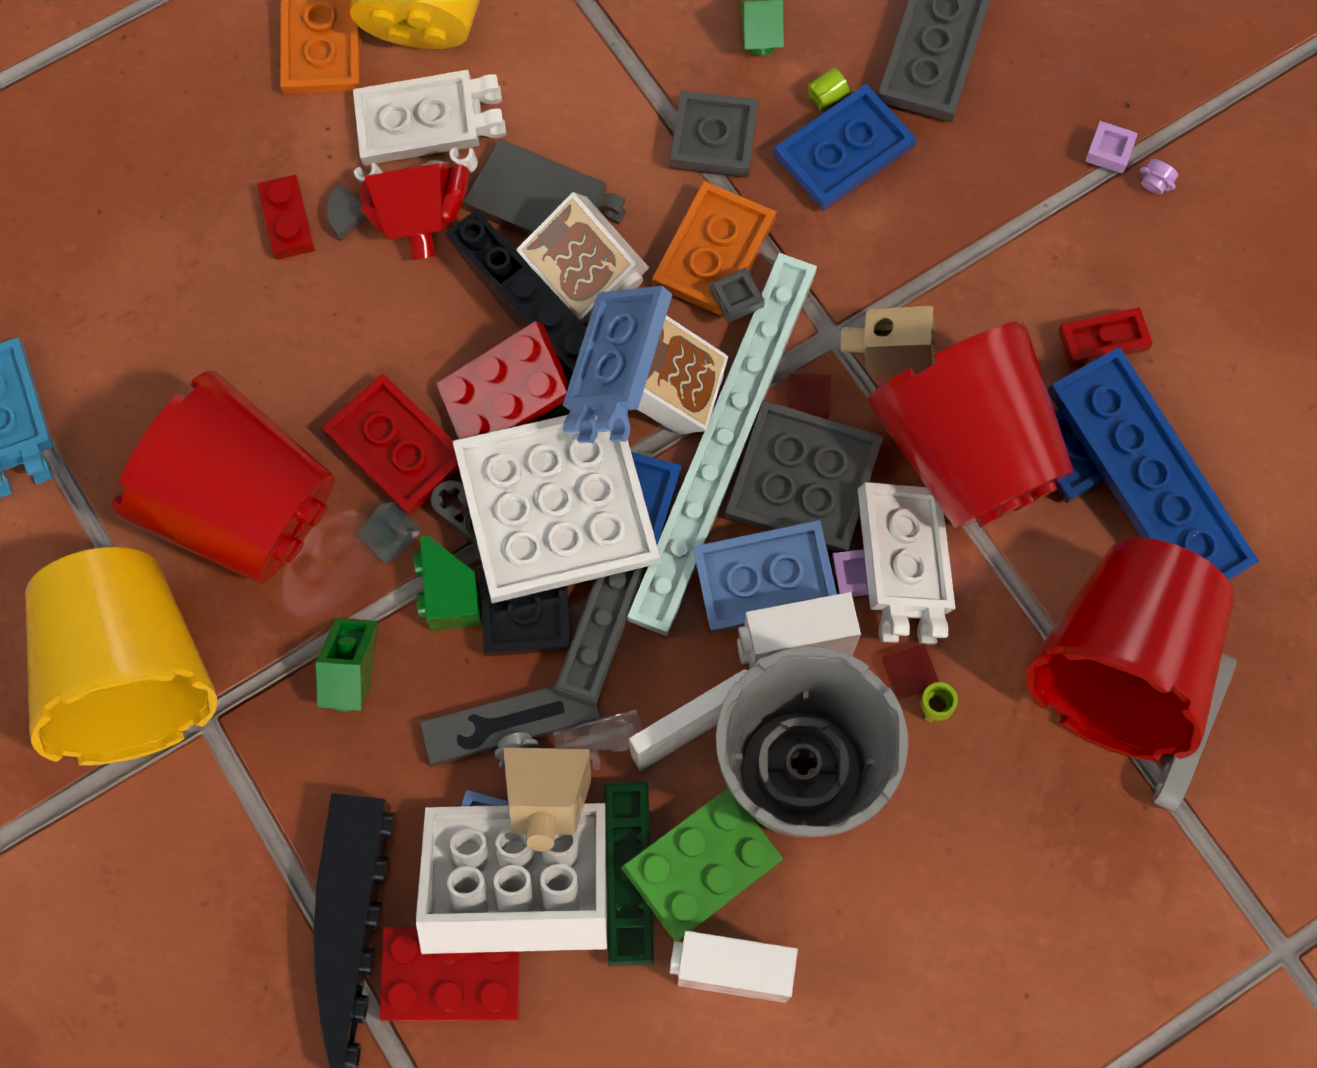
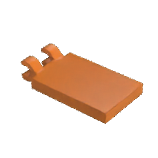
[281,0,361,94]

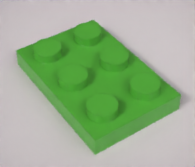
[621,788,783,941]

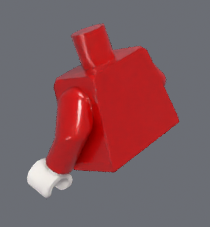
[354,147,478,260]

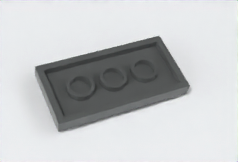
[878,0,990,122]

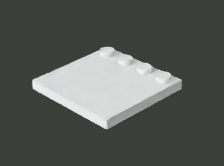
[453,415,660,603]

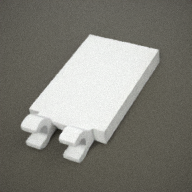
[353,70,507,166]
[858,482,956,645]
[629,655,769,771]

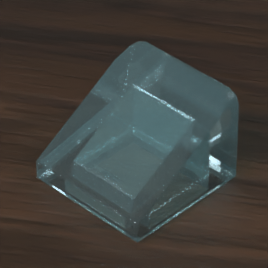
[357,502,422,564]

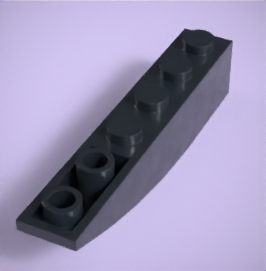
[445,209,587,384]
[313,793,396,1068]

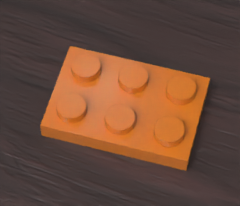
[652,181,777,317]

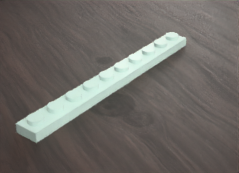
[627,253,817,637]

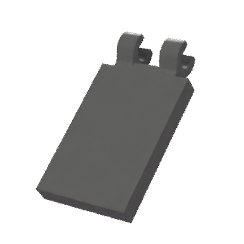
[463,139,626,237]

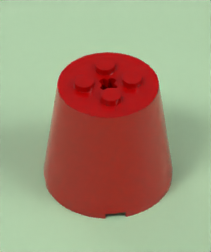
[868,321,1074,529]
[112,371,335,584]
[1025,538,1234,761]

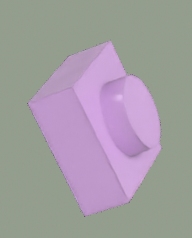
[1085,121,1138,174]
[831,549,869,597]

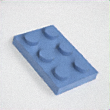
[693,520,837,633]

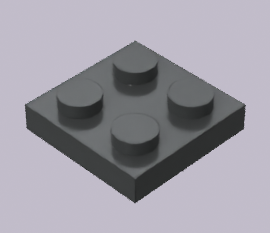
[670,90,759,177]

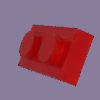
[257,174,315,260]
[1058,307,1153,367]

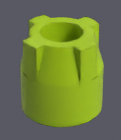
[807,67,850,111]
[919,682,958,723]

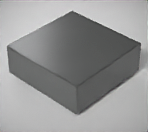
[709,267,765,323]

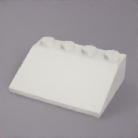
[416,803,607,954]

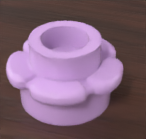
[1139,159,1178,195]

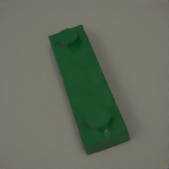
[604,782,654,967]

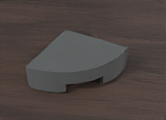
[327,184,366,241]

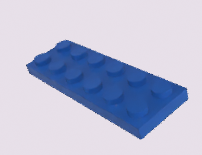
[1047,347,1259,580]

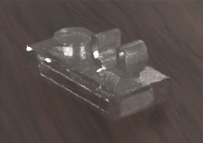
[553,709,644,770]

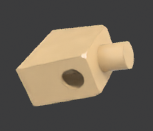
[841,306,936,375]
[504,747,591,851]

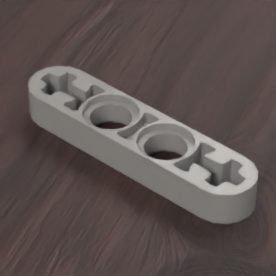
[1152,653,1237,812]

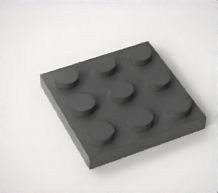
[725,400,883,553]

